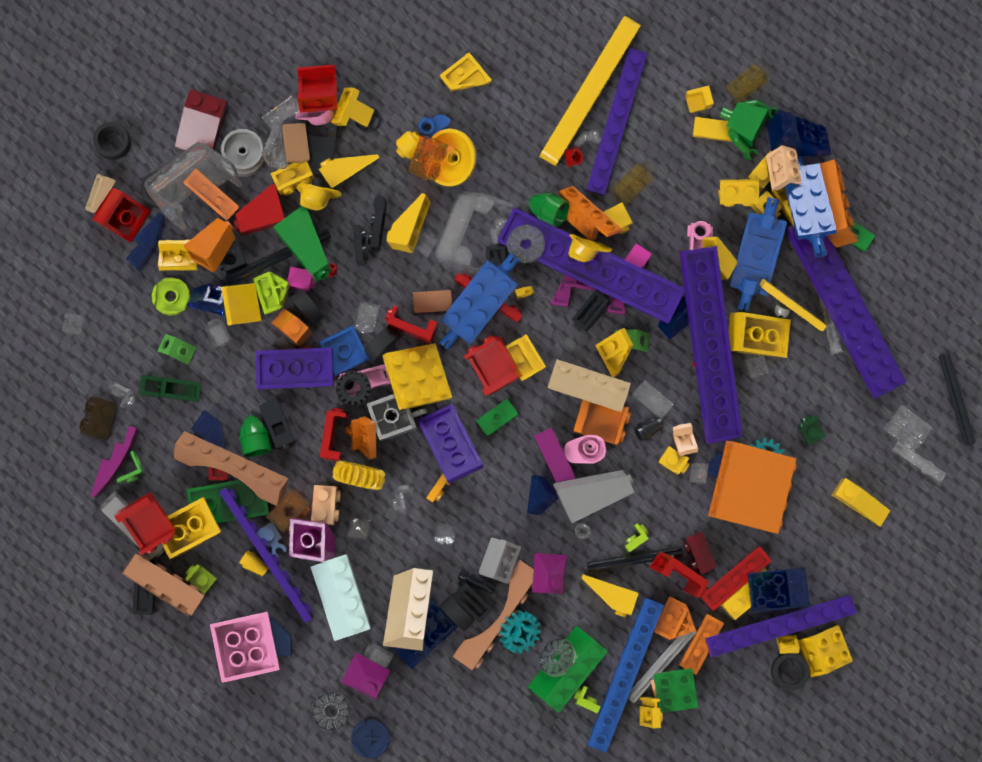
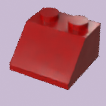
[92,187,151,243]

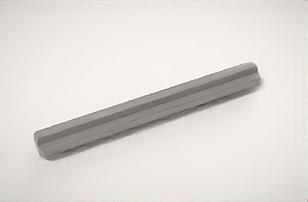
[628,631,697,703]

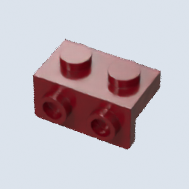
[683,532,716,575]

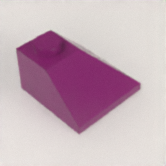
[289,518,335,562]
[532,553,567,594]
[341,653,390,701]

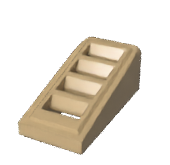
[85,174,116,213]

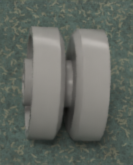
[221,129,265,177]

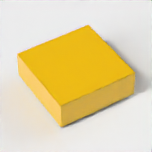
[777,635,800,654]

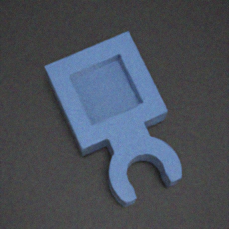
[257,522,287,557]

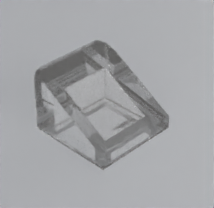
[348,518,370,539]
[434,523,457,546]

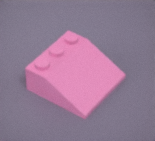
[210,612,280,683]

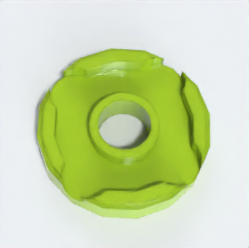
[152,277,191,316]

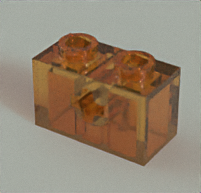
[408,136,448,180]
[267,488,311,533]

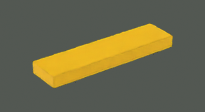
[759,278,827,331]

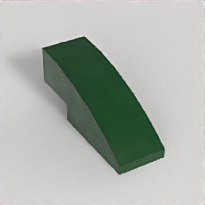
[138,375,201,402]

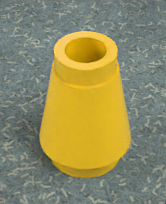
[239,550,269,577]

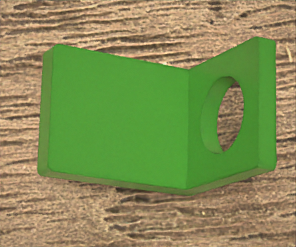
[615,330,649,352]
[158,334,196,365]
[116,451,145,483]

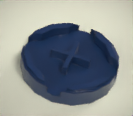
[351,719,390,758]

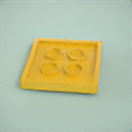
[382,343,452,410]

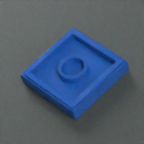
[319,325,370,376]

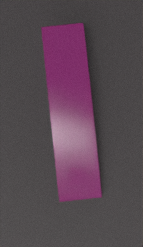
[90,426,140,498]
[534,428,576,483]

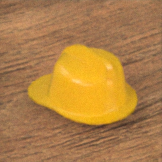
[296,184,342,211]
[568,234,612,262]

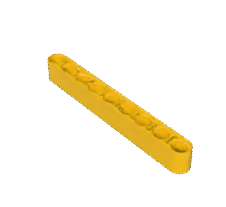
[539,16,641,166]

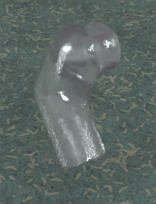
[573,130,602,148]
[489,217,507,245]

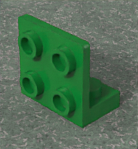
[653,668,698,713]

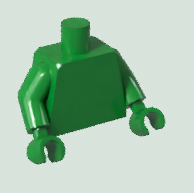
[720,99,777,160]

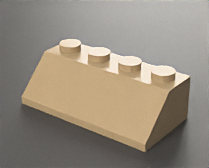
[548,359,631,412]
[383,568,433,651]

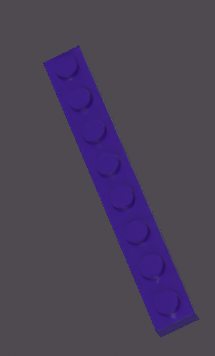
[586,48,647,196]
[219,487,313,623]
[705,595,857,657]

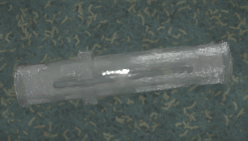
[819,298,843,355]
[891,441,947,483]

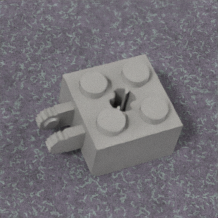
[367,394,427,442]

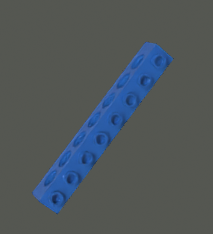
[587,598,664,753]

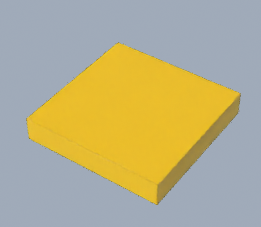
[221,283,261,325]

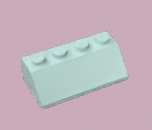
[311,554,372,641]

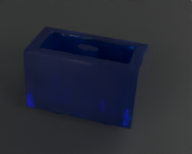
[767,109,832,156]
[747,567,810,612]
[392,598,458,669]

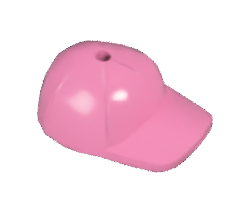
[295,109,334,126]
[564,435,606,464]

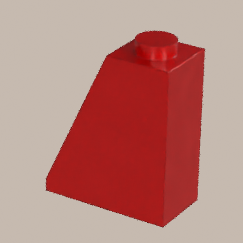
[234,184,285,236]

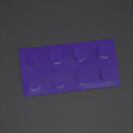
[256,347,334,390]
[417,404,484,484]

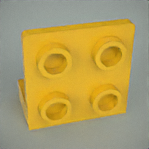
[798,625,853,677]

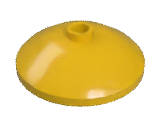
[424,129,476,186]

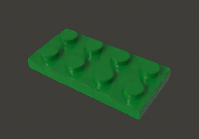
[186,480,270,524]

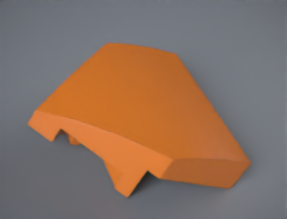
[344,416,376,460]
[654,596,696,640]

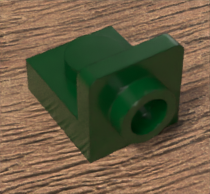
[797,415,826,446]

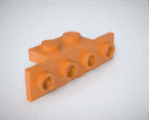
[558,186,622,241]

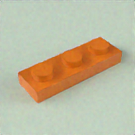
[183,168,239,221]
[679,614,724,675]

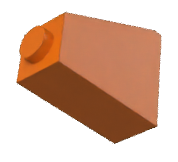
[184,218,235,273]
[271,309,313,348]

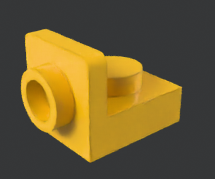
[658,446,690,475]

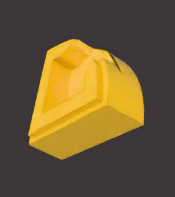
[514,286,534,299]

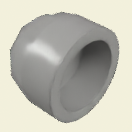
[774,303,791,319]

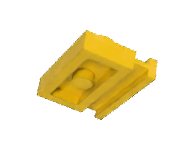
[506,334,546,382]
[639,697,663,728]

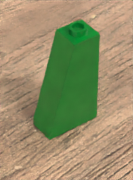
[274,206,332,283]

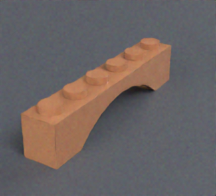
[174,431,288,506]
[453,560,534,670]

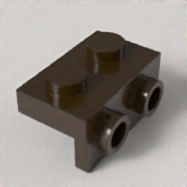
[79,397,118,441]

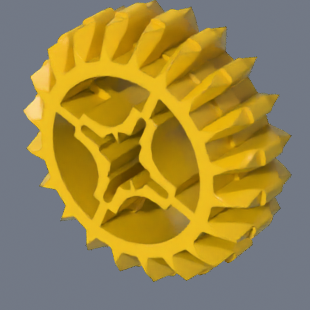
[333,461,385,490]

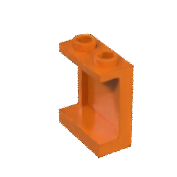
[573,400,631,445]

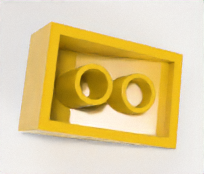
[728,312,791,358]
[162,497,221,559]

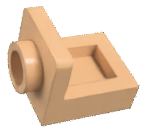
[673,423,698,456]

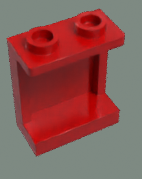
[297,65,338,113]
[385,305,438,344]
[464,335,523,396]
[320,408,349,461]
[114,491,177,555]
[649,551,709,598]

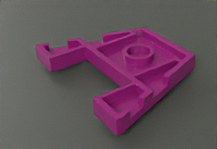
[551,275,626,315]

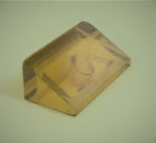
[725,64,768,102]
[611,163,653,205]

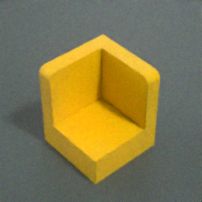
[685,86,714,113]

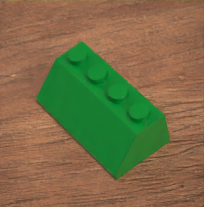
[528,626,608,713]

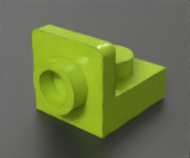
[624,523,649,553]
[185,564,217,594]
[574,685,601,714]

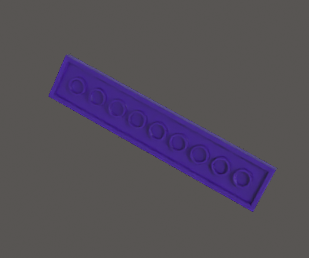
[497,208,685,324]
[785,225,906,399]
[680,246,743,444]

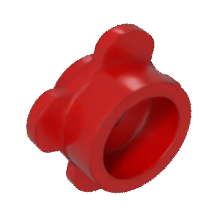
[564,147,583,167]

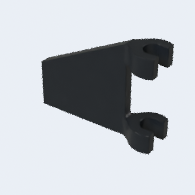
[299,120,339,175]

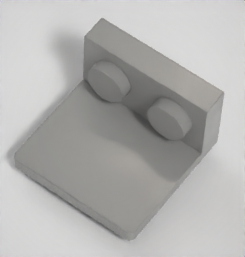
[479,538,521,584]

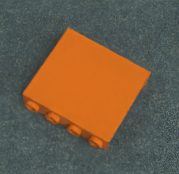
[708,441,797,534]

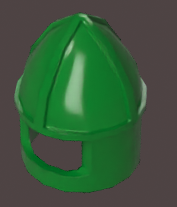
[529,193,570,227]
[239,415,272,457]

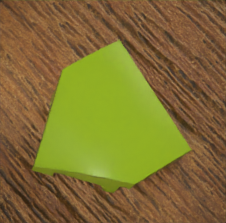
[253,272,290,315]

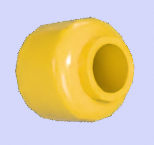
[396,131,424,159]

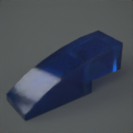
[126,212,165,272]

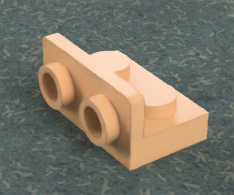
[766,145,801,191]
[311,485,341,525]

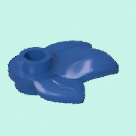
[418,115,451,147]

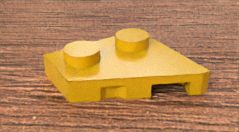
[595,328,633,377]

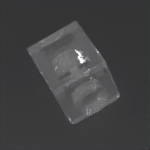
[108,381,136,409]

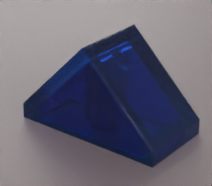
[527,475,559,515]

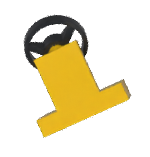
[331,88,381,132]

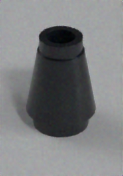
[634,417,664,441]

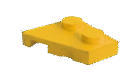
[440,53,492,92]

